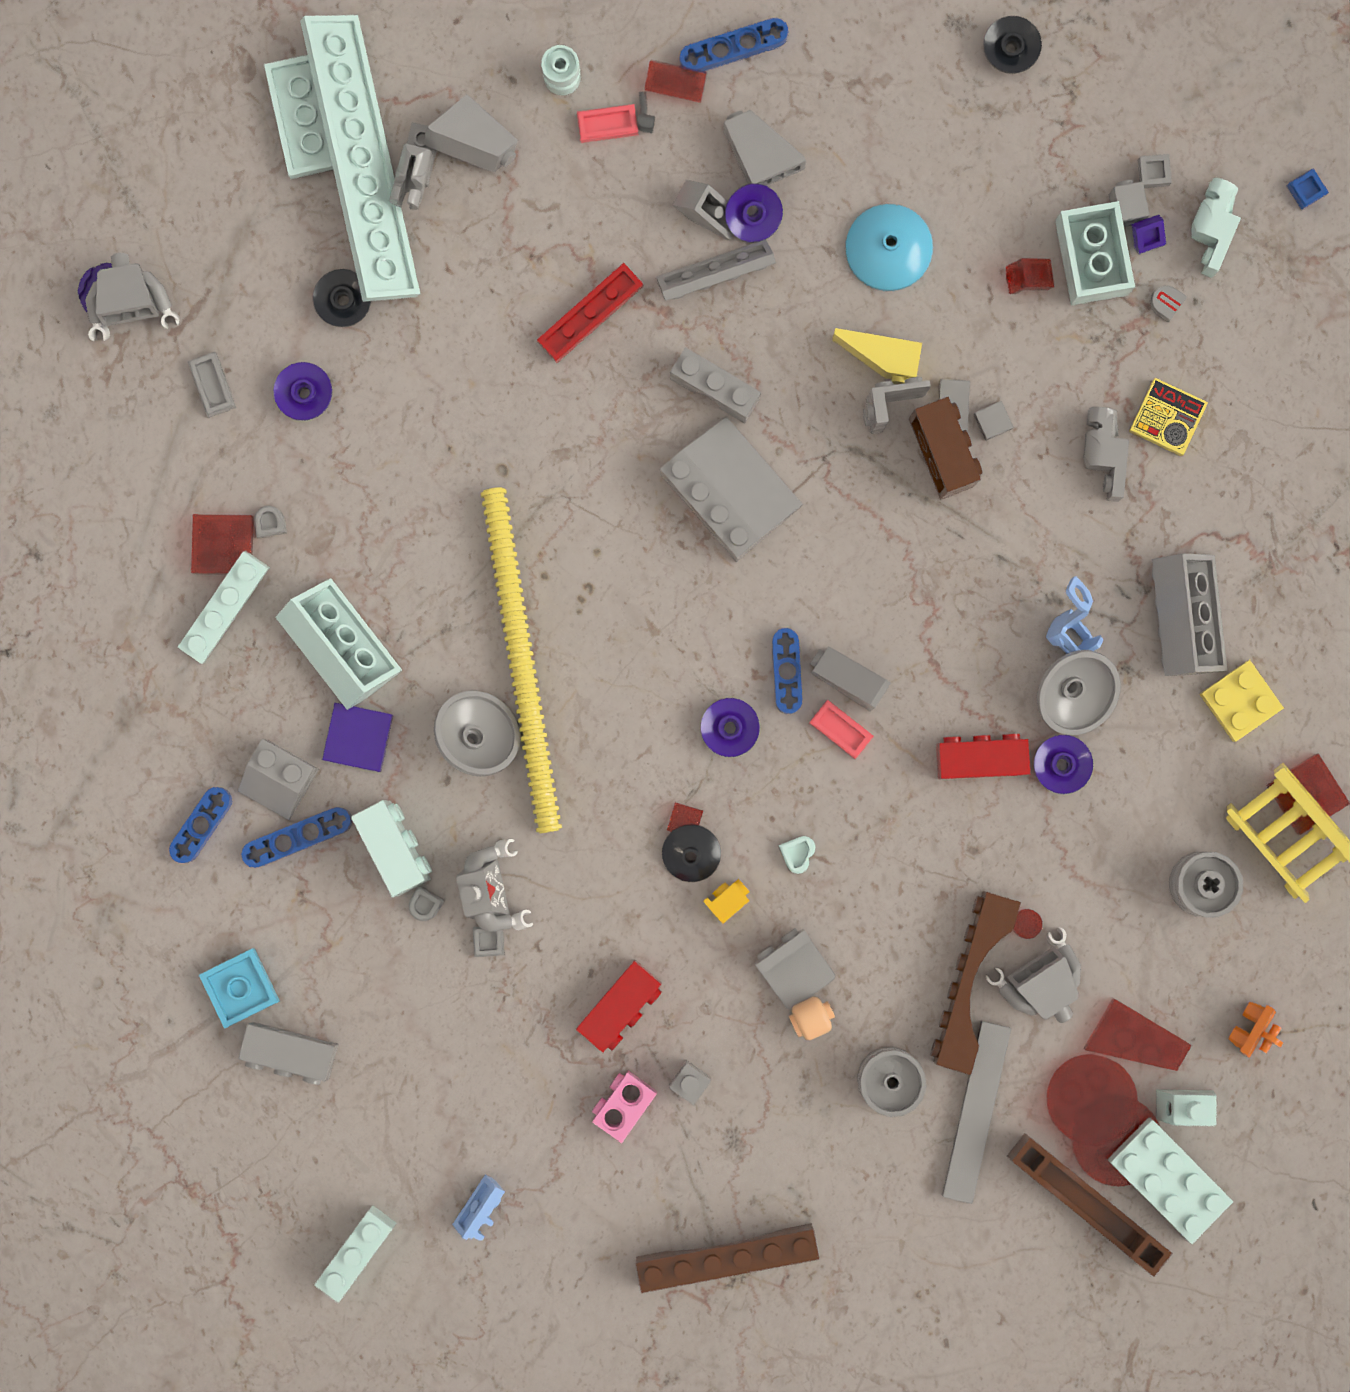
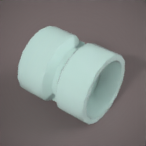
[541,45,581,95]

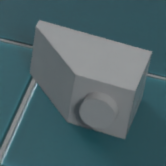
[673,180,733,240]

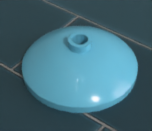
[845,204,933,291]

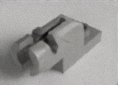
[389,122,437,210]
[1083,407,1129,502]

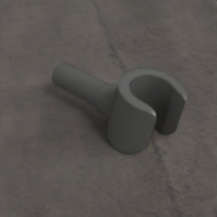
[638,91,655,133]

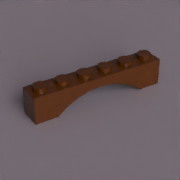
[930,891,1021,1075]
[1007,1133,1173,1277]
[636,1223,819,1293]

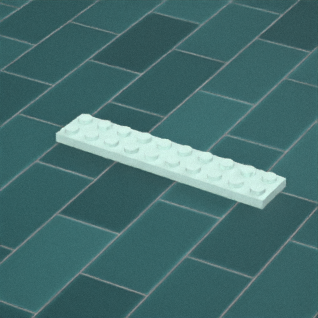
[300,15,420,302]

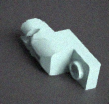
[1191,178,1241,278]

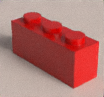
[936,734,1030,779]
[576,960,662,1053]

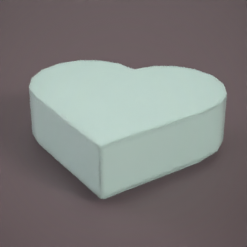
[778,836,816,874]

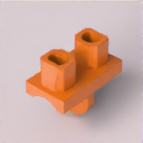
[1228,1002,1283,1058]

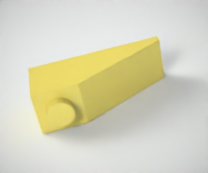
[832,328,922,385]

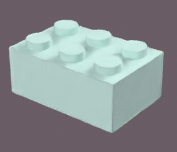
[1055,201,1135,305]
[351,800,432,897]

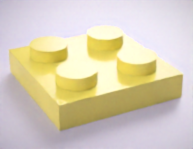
[1200,660,1284,742]

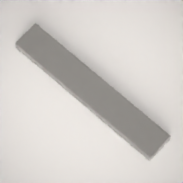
[942,1021,1011,1204]

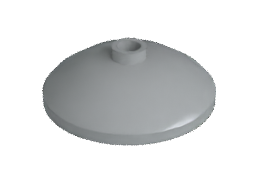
[1037,650,1121,735]
[434,691,520,776]

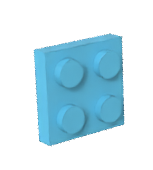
[199,948,280,1029]

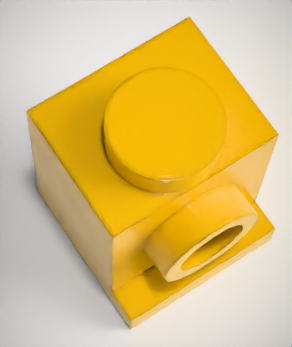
[703,879,750,924]

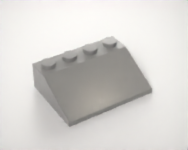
[660,417,803,562]

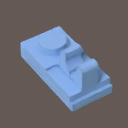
[452,1175,505,1241]

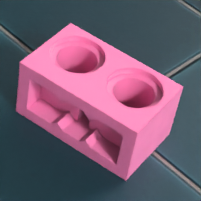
[592,1070,657,1143]

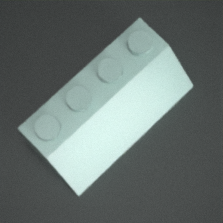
[276,578,402,710]

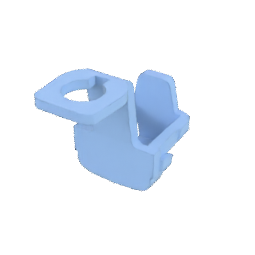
[1046,576,1103,654]

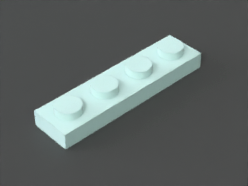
[178,551,270,664]

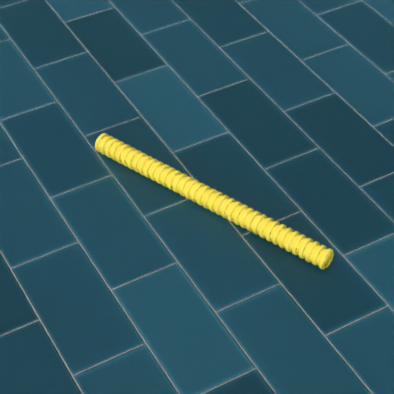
[481,487,562,834]

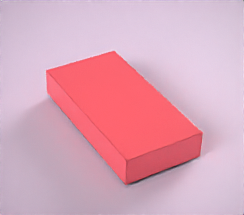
[577,104,638,143]
[809,700,874,759]

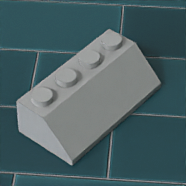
[1152,554,1227,676]

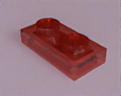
[644,60,708,103]

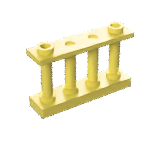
[1226,763,1350,903]

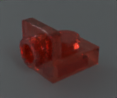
[1006,258,1054,294]

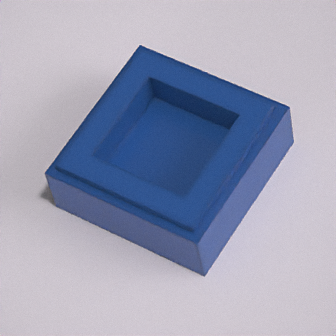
[1287,168,1329,210]

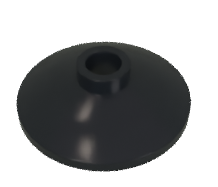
[983,16,1042,74]
[313,269,371,327]
[662,824,721,882]

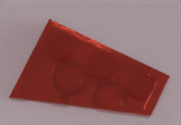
[1083,998,1192,1071]

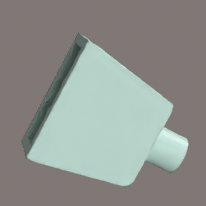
[1156,1089,1216,1126]

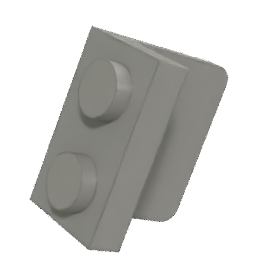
[863,377,931,434]
[755,928,835,1010]

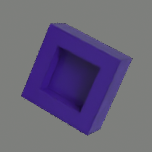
[1132,214,1166,254]

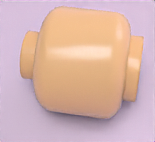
[789,996,835,1041]

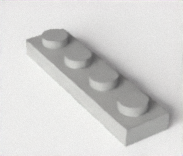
[656,240,776,301]

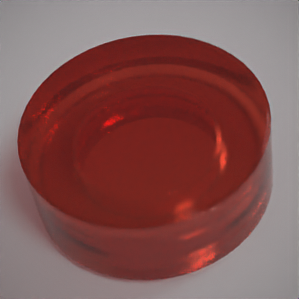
[1013,909,1042,939]

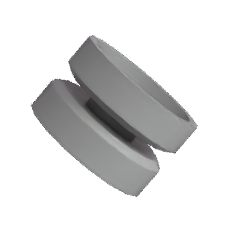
[1169,852,1243,917]
[857,1047,926,1117]

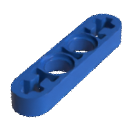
[680,18,788,74]
[241,807,353,868]

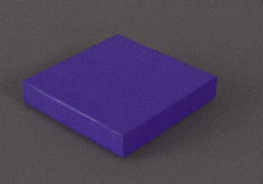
[322,703,393,772]

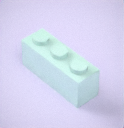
[314,1206,397,1303]

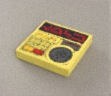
[1129,378,1208,457]

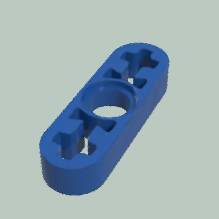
[772,628,802,714]
[169,787,232,863]

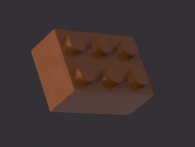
[909,397,983,500]

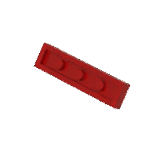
[537,263,644,363]

